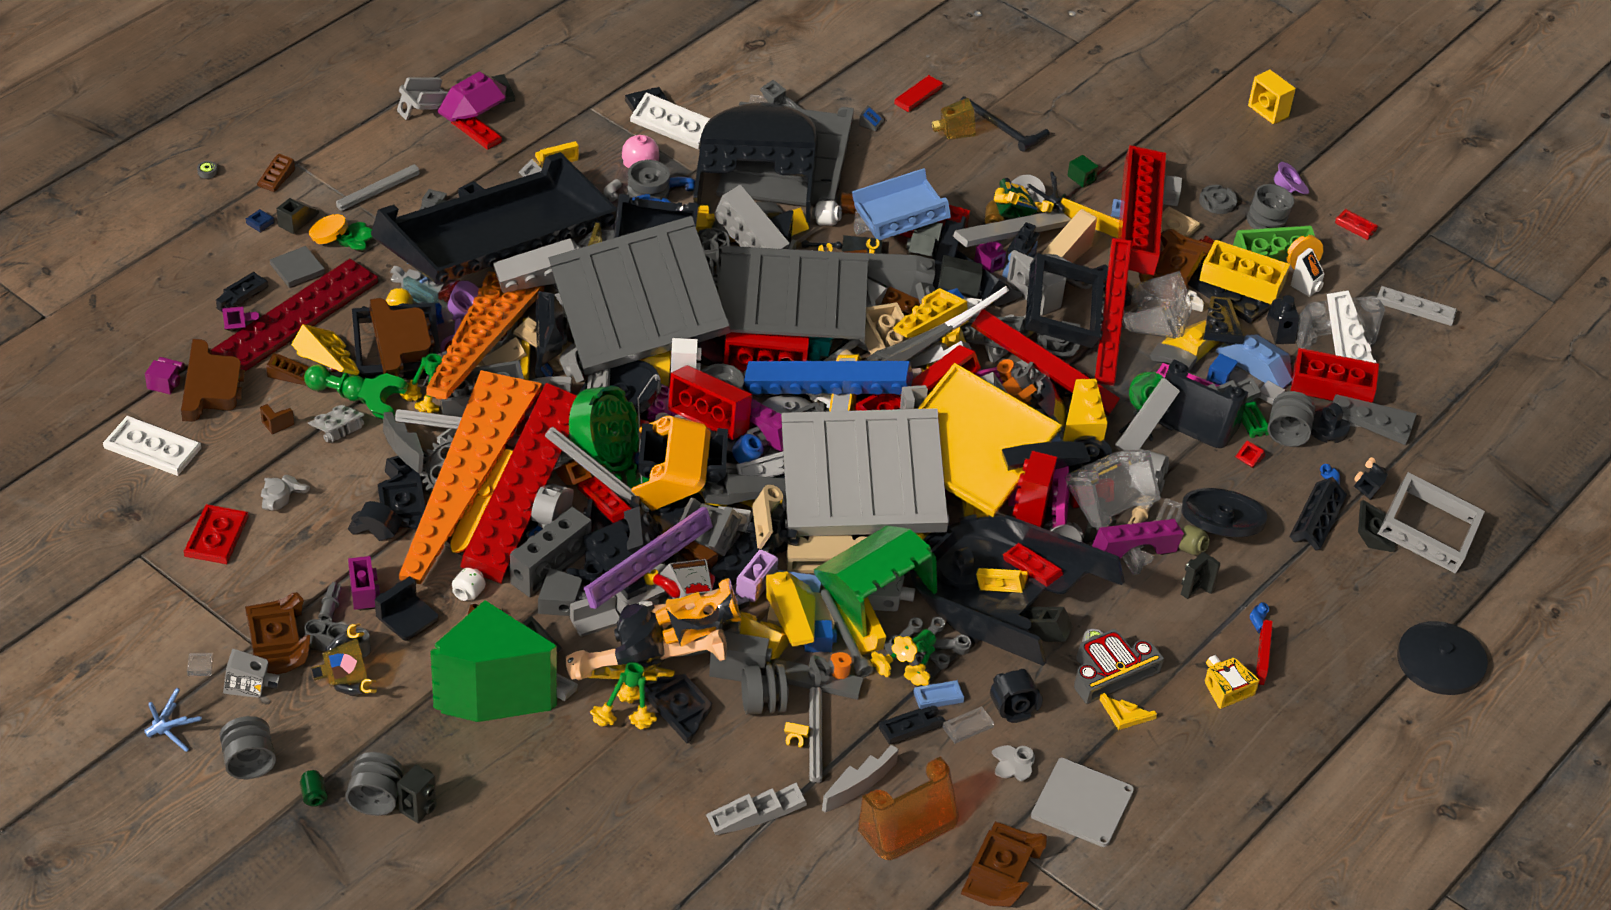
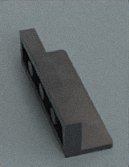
[933,216,966,290]

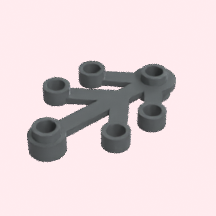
[884,617,971,669]

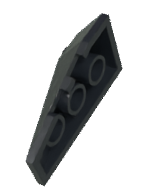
[957,251,1022,307]

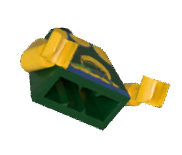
[994,178,1054,219]

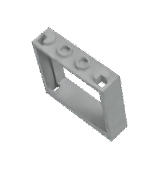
[1378,472,1485,573]

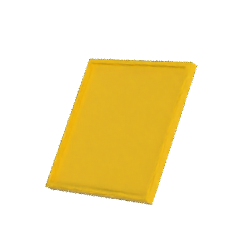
[918,363,1062,517]

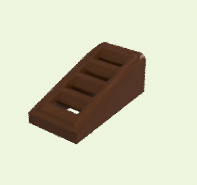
[257,154,295,192]
[266,353,309,386]
[678,541,718,571]

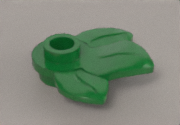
[337,222,373,250]

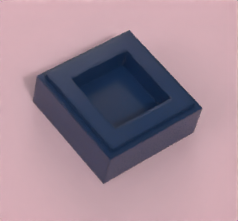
[246,209,274,232]

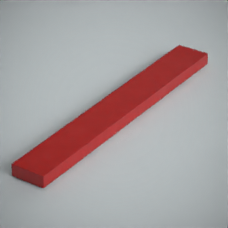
[1094,238,1132,386]
[971,309,1120,416]

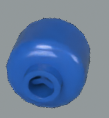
[732,434,763,463]

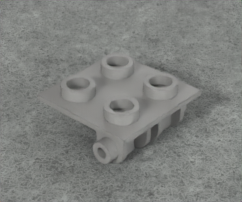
[308,405,364,443]

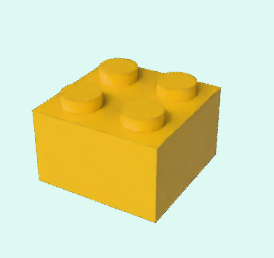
[1248,69,1296,125]

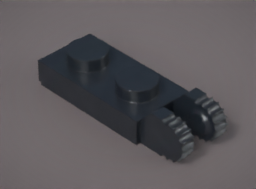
[879,705,945,745]

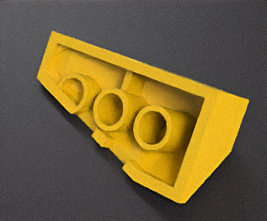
[291,324,359,375]

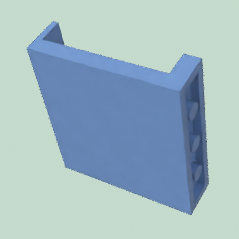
[852,168,951,240]

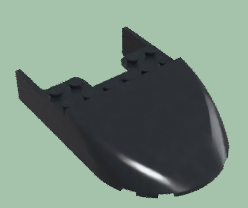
[693,102,818,223]
[910,514,1125,666]

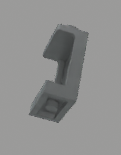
[680,498,742,556]

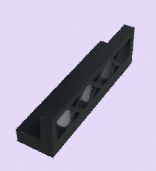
[1289,477,1347,551]

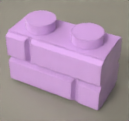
[736,550,778,602]

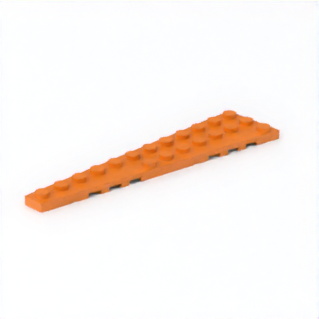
[426,271,544,400]
[399,370,542,585]

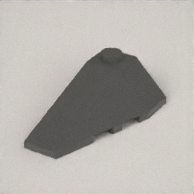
[865,253,935,299]

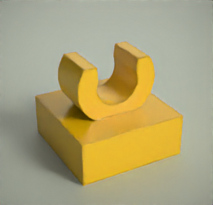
[784,722,810,748]

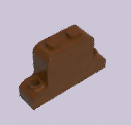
[369,298,435,377]
[181,339,245,422]

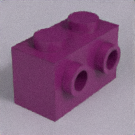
[348,556,380,610]

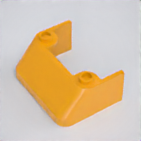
[631,416,711,511]

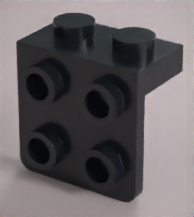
[375,576,438,641]

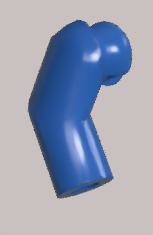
[669,177,695,191]
[1320,464,1340,493]

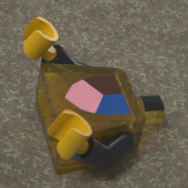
[311,623,377,696]

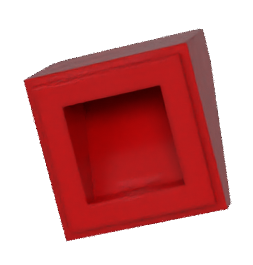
[1235,440,1266,468]

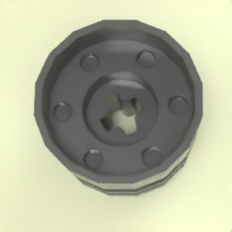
[1247,184,1294,229]
[1267,391,1316,447]
[741,664,789,714]
[219,716,276,779]
[346,752,404,816]

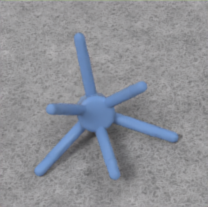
[145,688,202,752]

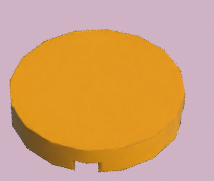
[309,214,348,244]
[1287,235,1323,270]

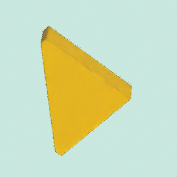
[1100,693,1157,730]

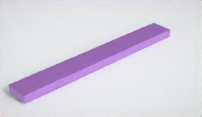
[584,507,713,609]

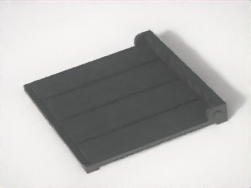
[716,101,854,207]
[548,216,730,376]
[718,246,870,342]

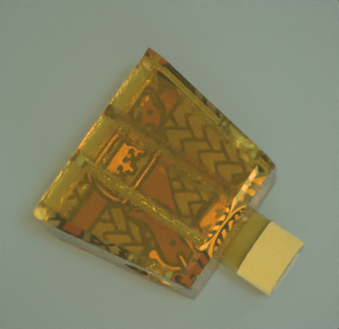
[932,98,976,140]

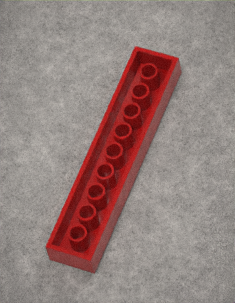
[1118,145,1166,275]
[460,383,577,584]

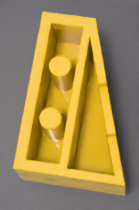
[1063,379,1107,442]

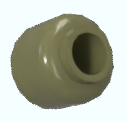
[1178,525,1210,555]

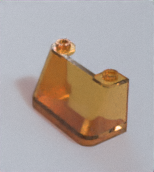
[858,756,959,860]

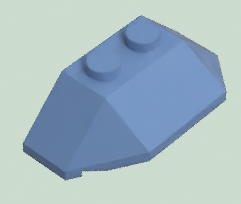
[1215,334,1292,389]

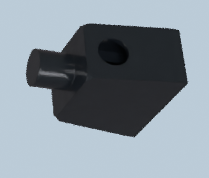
[1266,295,1299,345]

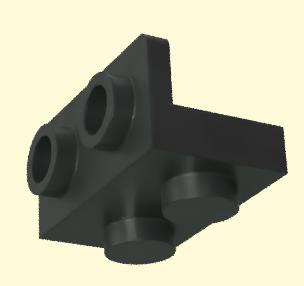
[1181,552,1221,599]

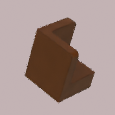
[260,404,294,434]

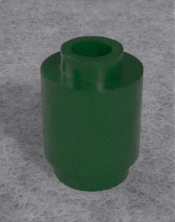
[300,770,327,807]

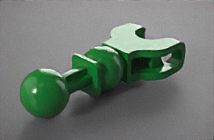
[304,364,409,420]

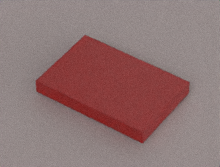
[183,504,249,565]

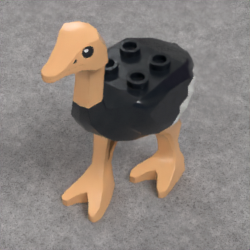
[566,588,727,680]

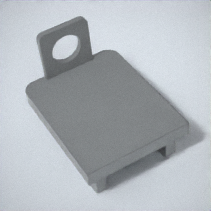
[397,77,448,120]

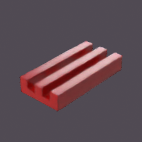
[1335,209,1378,240]

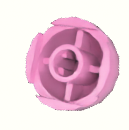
[622,135,659,168]

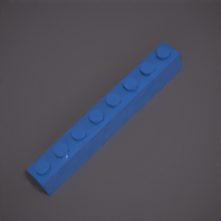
[744,361,913,395]

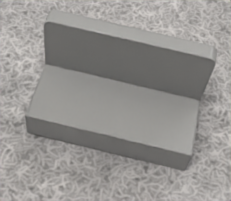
[900,385,928,409]
[570,596,619,637]

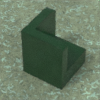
[1067,155,1099,188]

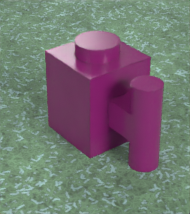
[974,241,1006,273]
[222,307,259,329]
[145,357,185,395]

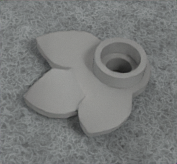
[992,745,1035,781]

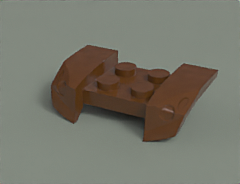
[1139,228,1213,303]
[245,592,310,675]
[961,821,1047,907]

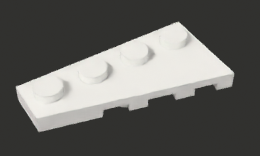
[1327,291,1376,363]

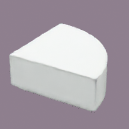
[1183,289,1204,312]

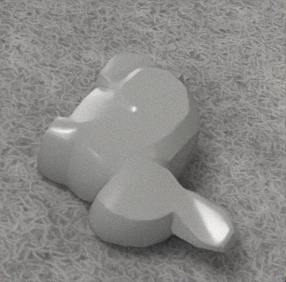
[261,475,310,511]

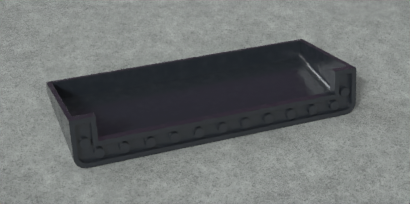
[371,152,617,284]

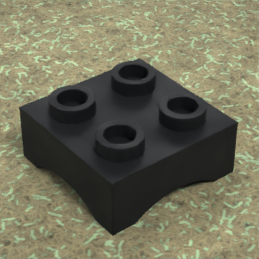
[624,506,664,563]

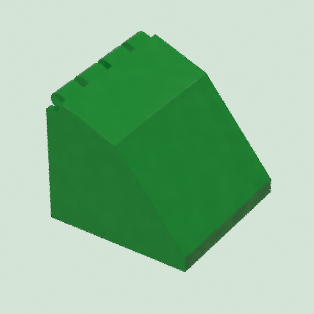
[814,525,937,637]
[430,600,557,722]

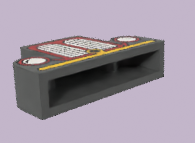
[1074,629,1164,704]

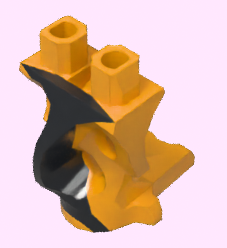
[656,578,742,647]

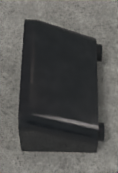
[614,194,699,238]
[1160,359,1249,448]
[639,424,728,483]

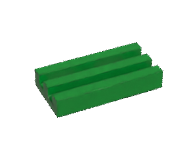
[1242,402,1269,438]

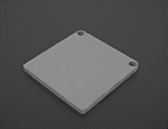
[1031,758,1134,847]

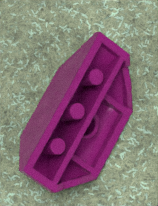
[438,71,506,122]

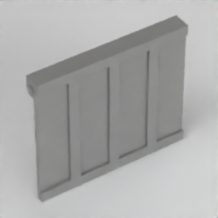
[781,408,949,536]

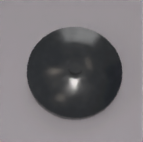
[580,360,661,416]
[1181,488,1267,537]
[1397,621,1488,695]

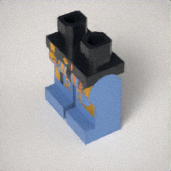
[1002,222,1040,278]

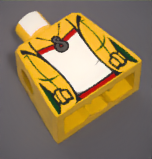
[1205,655,1259,709]

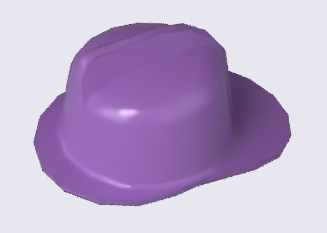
[1274,162,1309,194]
[447,281,479,320]

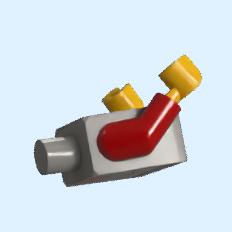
[644,559,715,599]

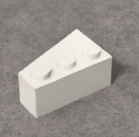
[671,338,701,372]

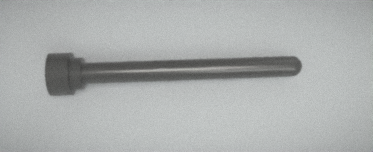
[821,589,874,678]

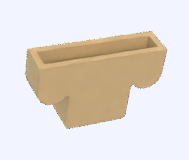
[786,535,867,573]

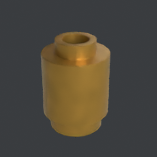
[985,200,1004,224]

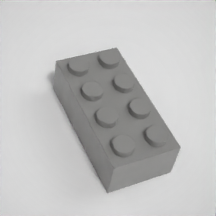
[714,184,790,249]

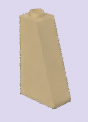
[1041,209,1097,263]

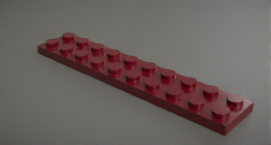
[212,259,378,372]

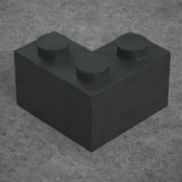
[907,222,944,260]

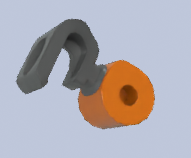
[997,359,1038,389]
[808,652,852,687]

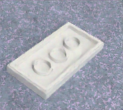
[630,93,710,149]
[103,416,201,476]

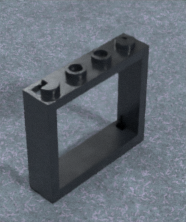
[1025,253,1106,348]
[352,302,440,380]

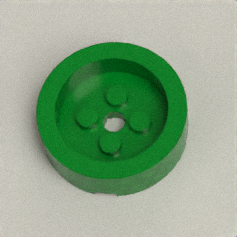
[569,386,639,472]

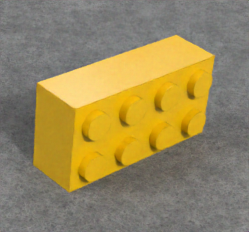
[1200,240,1290,304]

